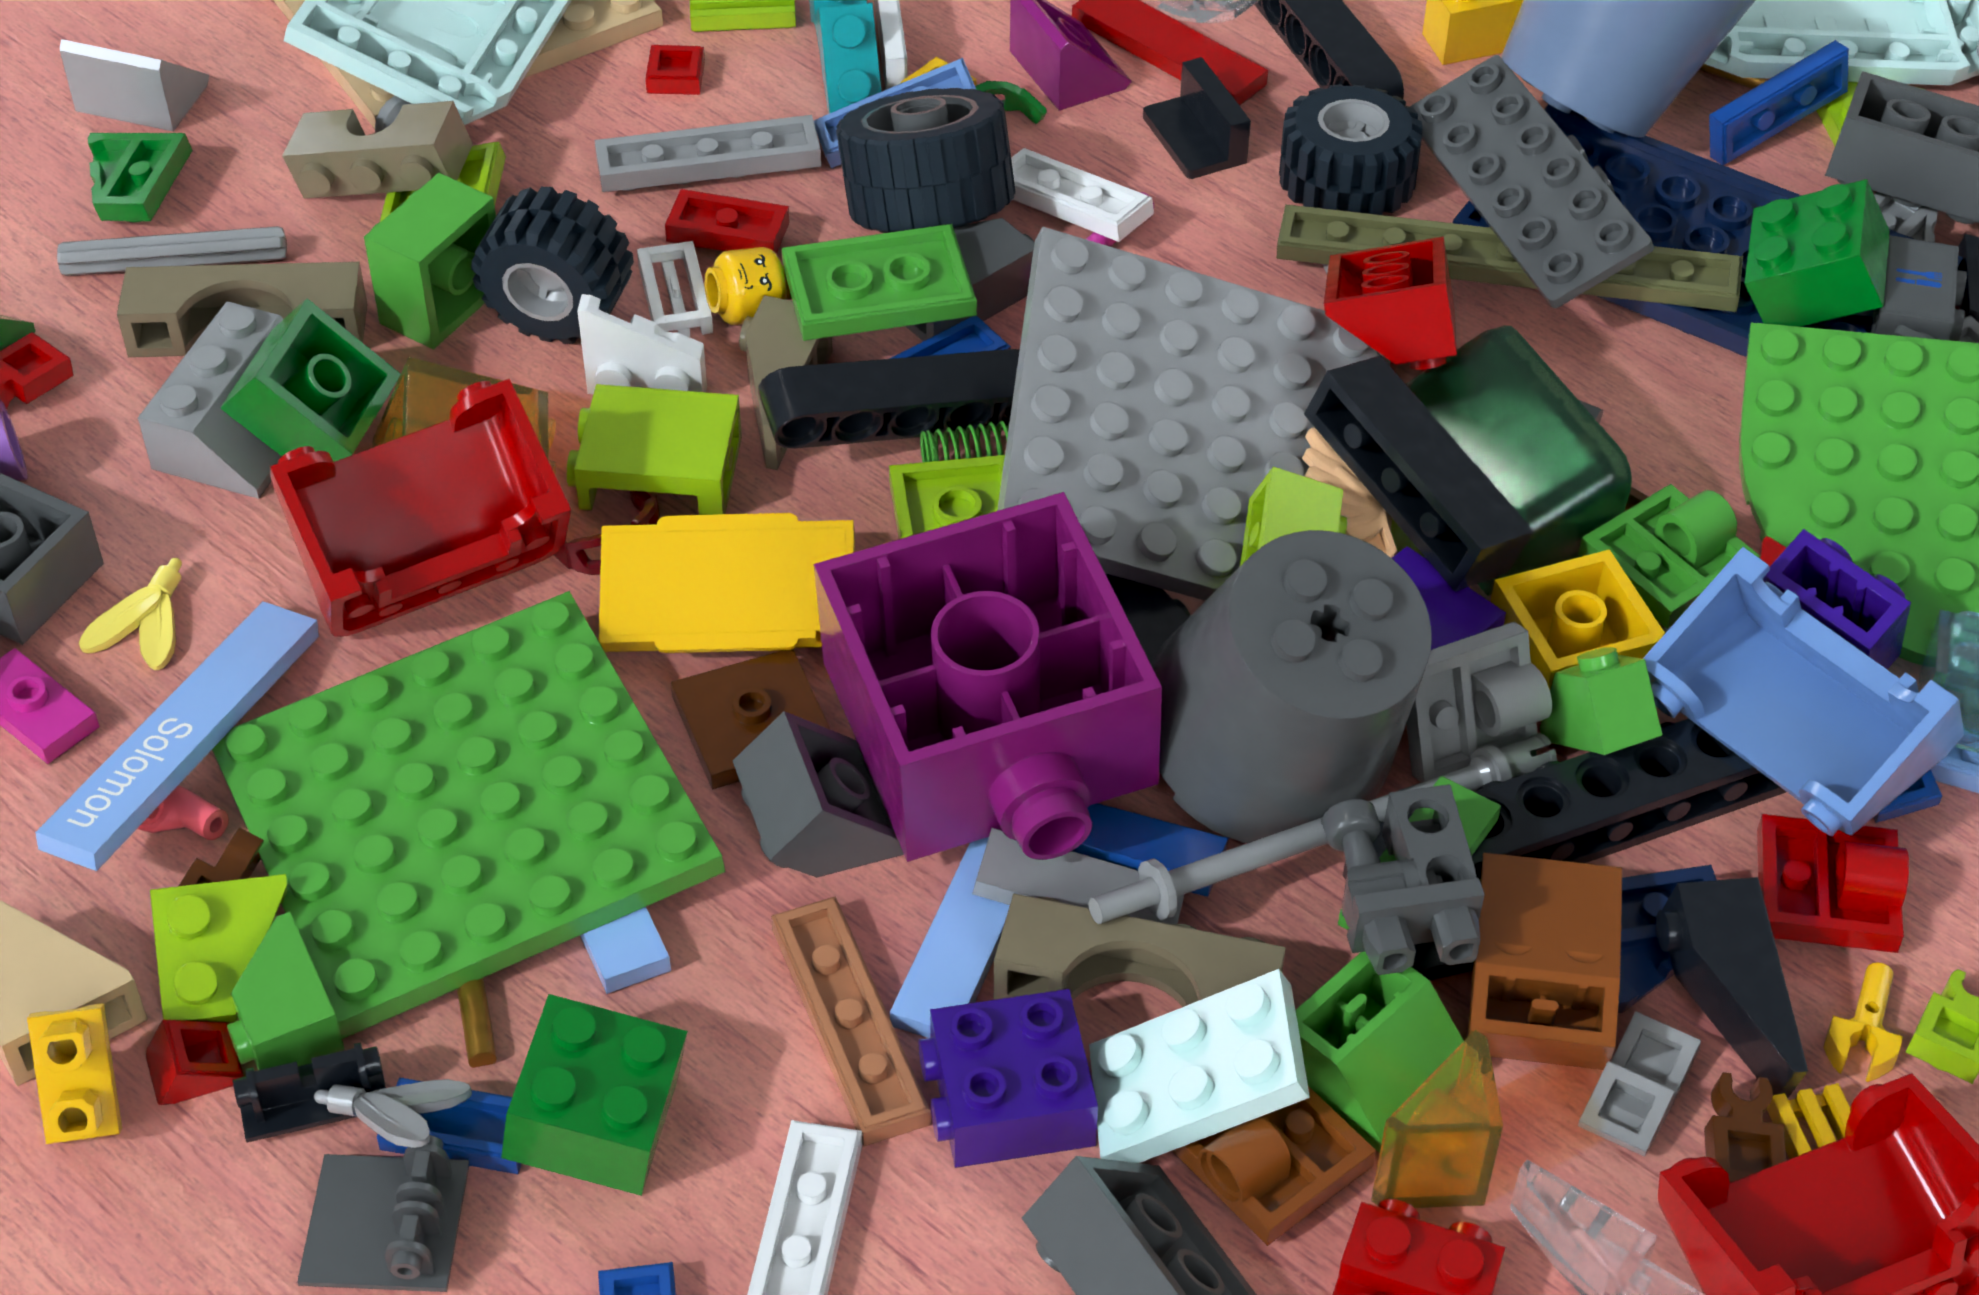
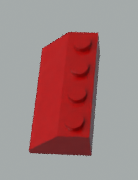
[1323,236,1457,370]

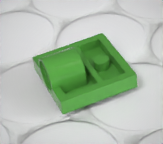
[1578,484,1760,629]

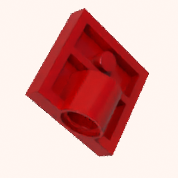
[1757,814,1909,953]

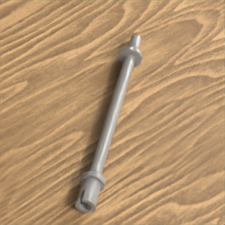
[1088,733,1557,924]

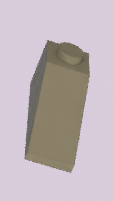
[739,295,833,470]

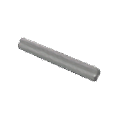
[57,226,287,276]

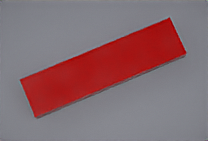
[1072,0,1268,106]

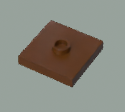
[671,650,831,790]

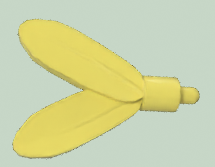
[79,558,182,670]

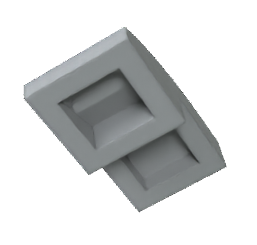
[1578,1011,1701,1157]

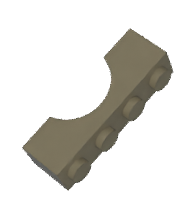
[117,262,368,357]
[993,893,1286,1007]

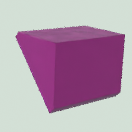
[1010,0,1132,111]

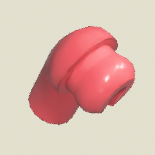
[137,786,229,840]

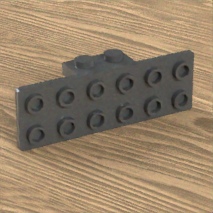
[1410,55,1654,308]

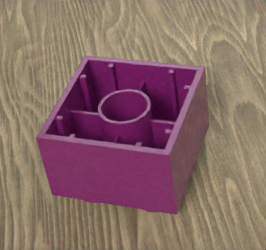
[814,492,1162,862]

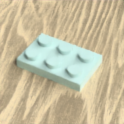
[1089,969,1310,1163]

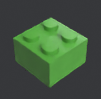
[364,173,496,350]

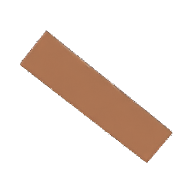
[771,896,931,1147]

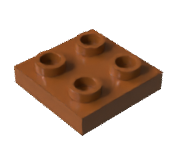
[1172,1086,1376,1246]

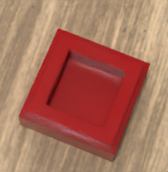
[645,45,705,95]

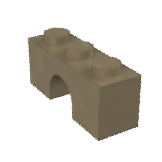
[282,101,473,199]

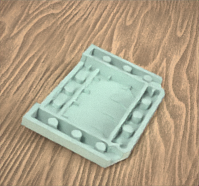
[284,0,572,125]
[1704,0,1979,86]

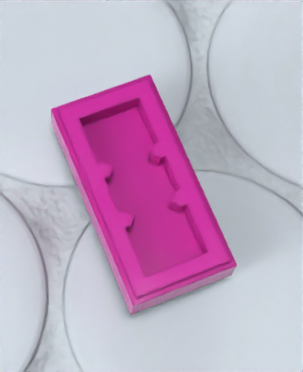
[0,648,100,764]

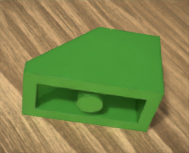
[1540,647,1662,755]
[227,911,345,1070]

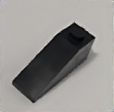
[1656,877,1808,1098]

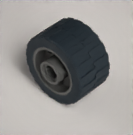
[836,88,1016,233]

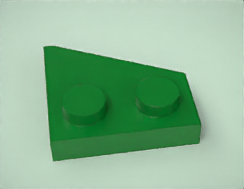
[87,133,193,223]

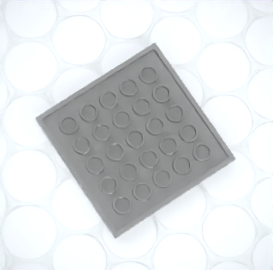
[997,226,1377,601]

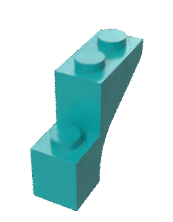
[809,0,882,114]

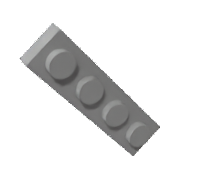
[594,115,821,192]

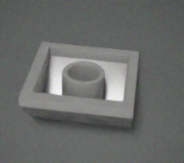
[60,39,209,132]

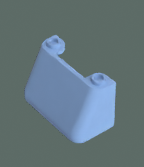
[1643,547,1964,836]

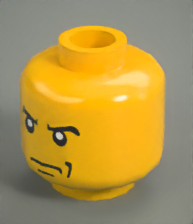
[704,247,792,326]

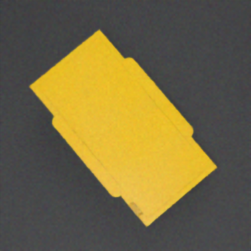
[599,513,855,653]

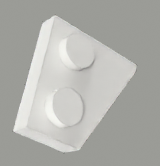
[577,294,707,394]

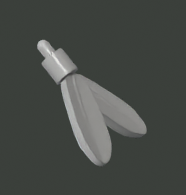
[314,1079,472,1148]

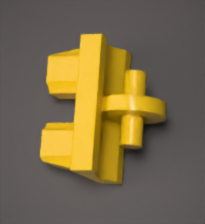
[27,1003,122,1144]

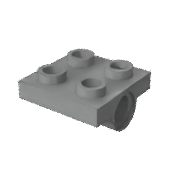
[1406,621,1552,782]

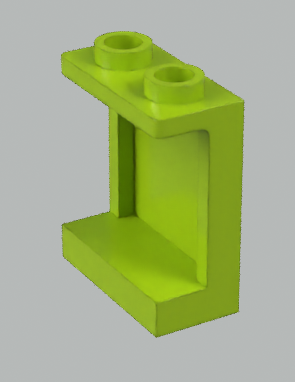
[566,384,742,515]

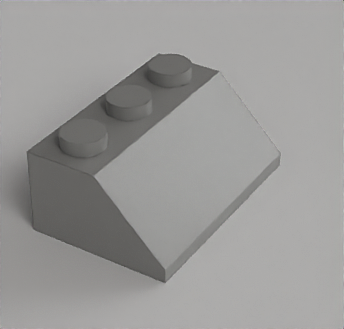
[138,301,283,499]

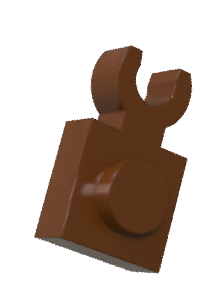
[1704,1072,1786,1183]

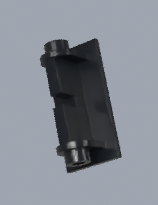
[233,1042,386,1143]

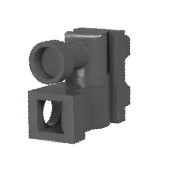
[1321,784,1485,975]

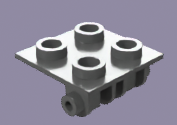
[297,1135,470,1292]

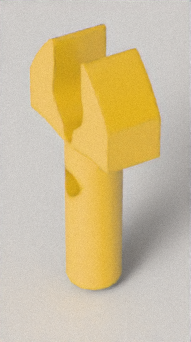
[1823,962,1903,1082]

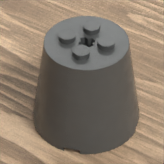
[1151,530,1432,843]

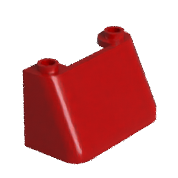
[270,378,572,637]
[1658,1073,1979,1295]

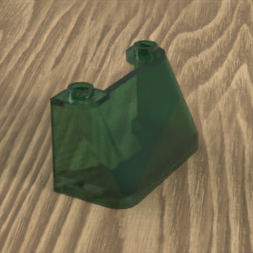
[1406,325,1632,596]

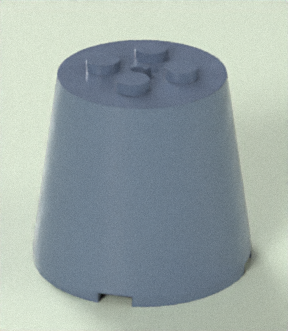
[1501,0,1756,138]

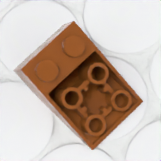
[1466,853,1622,1070]

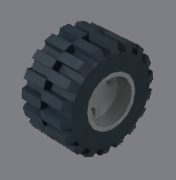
[1279,84,1423,215]
[471,186,634,344]

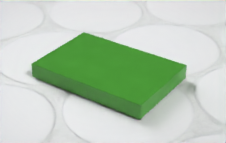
[782,224,977,341]

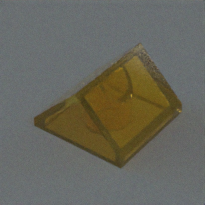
[1371,1029,1503,1208]

